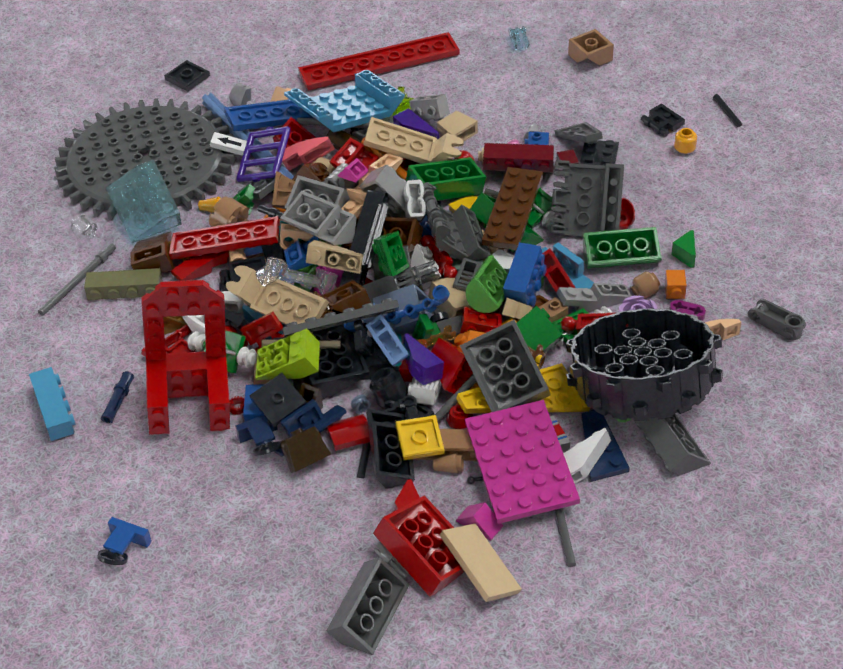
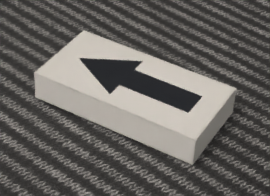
[210,132,247,156]

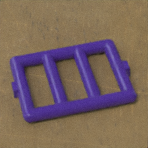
[236,127,291,182]

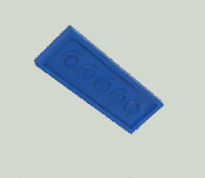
[224,96,315,131]

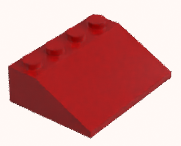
[373,495,465,597]

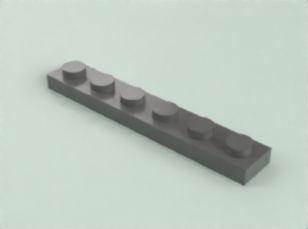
[283,298,399,338]

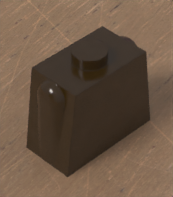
[280,426,331,473]

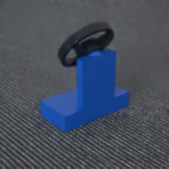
[97,517,152,565]

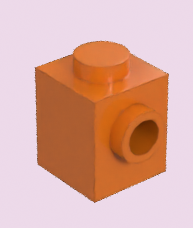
[665,270,687,299]

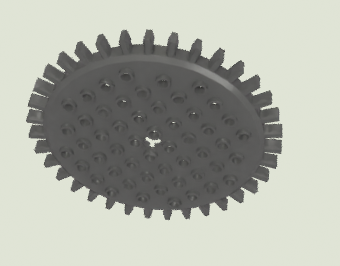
[54,98,235,222]

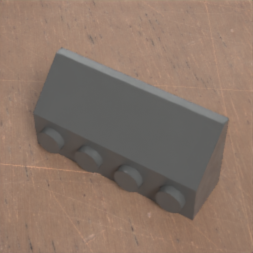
[635,413,711,475]
[326,557,410,655]

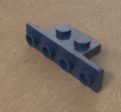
[274,399,347,457]

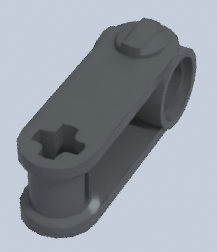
[748,299,806,340]

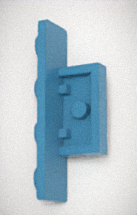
[542,243,594,289]

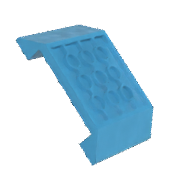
[284,70,405,132]

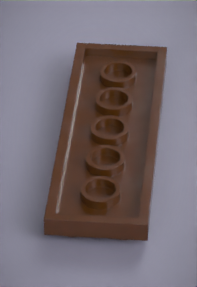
[482,167,543,250]

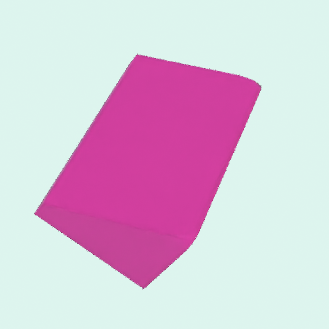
[337,158,368,182]

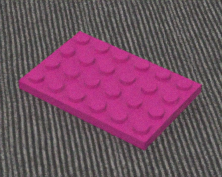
[465,400,580,524]

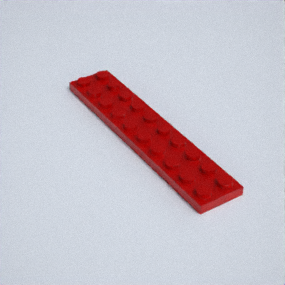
[298,32,460,91]

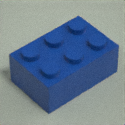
[503,242,547,307]

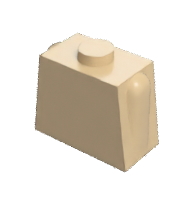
[436,110,478,148]

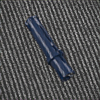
[101,371,134,423]

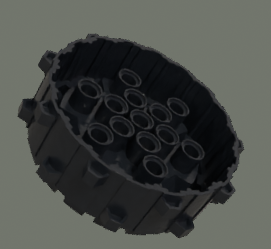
[566,308,723,421]

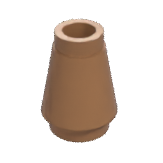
[433,453,464,474]

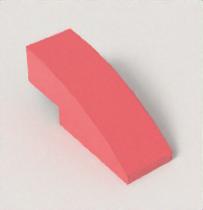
[282,136,335,171]

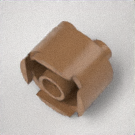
[209,196,249,227]

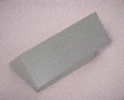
[280,191,356,246]

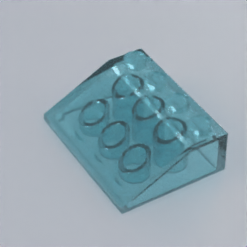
[106,160,182,243]

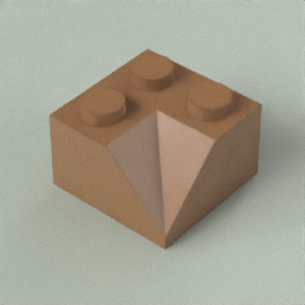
[568,29,614,66]

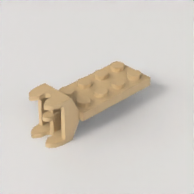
[363,117,464,164]
[226,266,329,333]

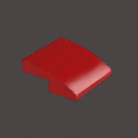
[329,137,379,169]
[326,414,370,451]

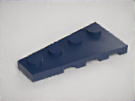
[581,410,630,482]

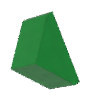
[671,230,696,268]

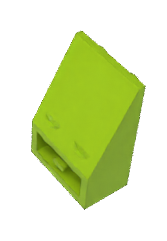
[255,328,320,380]

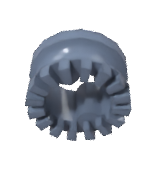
[351,394,371,414]

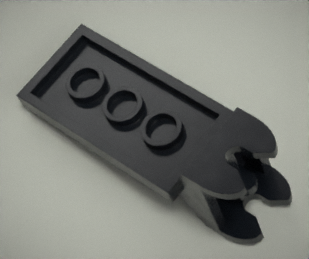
[580,140,619,166]

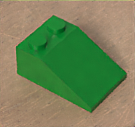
[372,231,409,276]

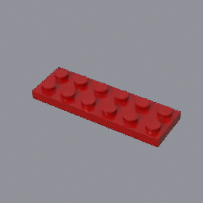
[169,216,280,260]

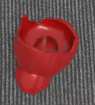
[619,198,635,230]

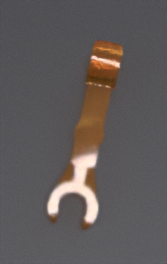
[417,325,456,348]

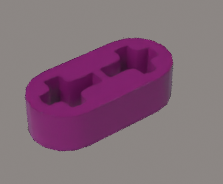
[670,300,706,321]

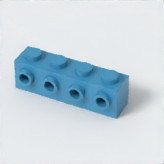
[29,367,76,441]

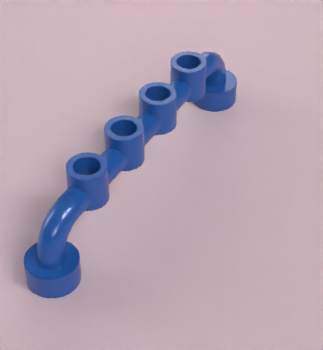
[343,285,450,332]

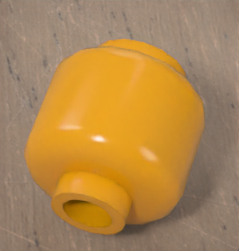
[674,128,697,154]

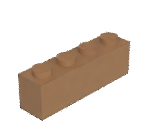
[413,429,477,461]

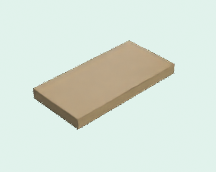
[440,524,522,602]

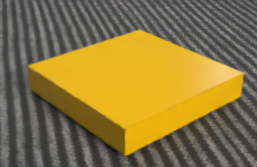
[396,415,445,460]

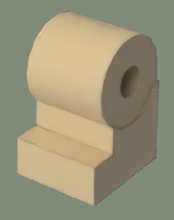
[502,298,533,320]

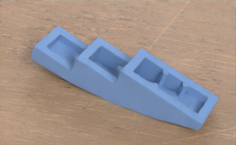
[363,303,409,367]

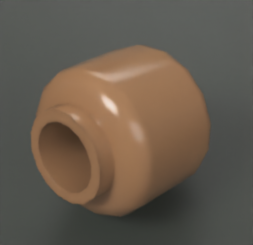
[631,271,660,299]

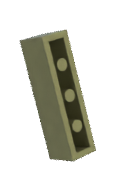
[84,268,163,300]

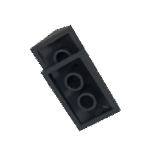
[366,408,415,489]

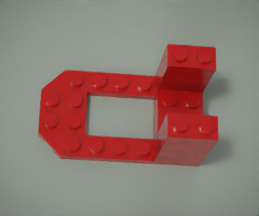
[141,280,230,435]

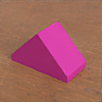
[456,502,503,541]

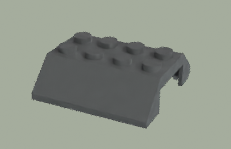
[549,160,624,237]
[422,183,491,261]

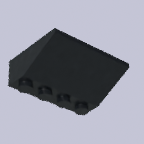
[304,325,370,399]

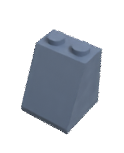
[373,284,432,336]

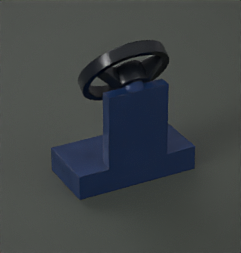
[235,415,281,456]

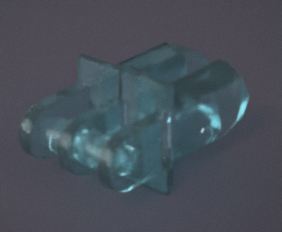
[508,26,530,50]

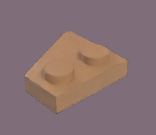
[272,171,295,207]

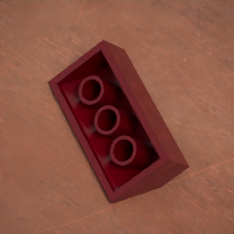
[483,143,554,173]

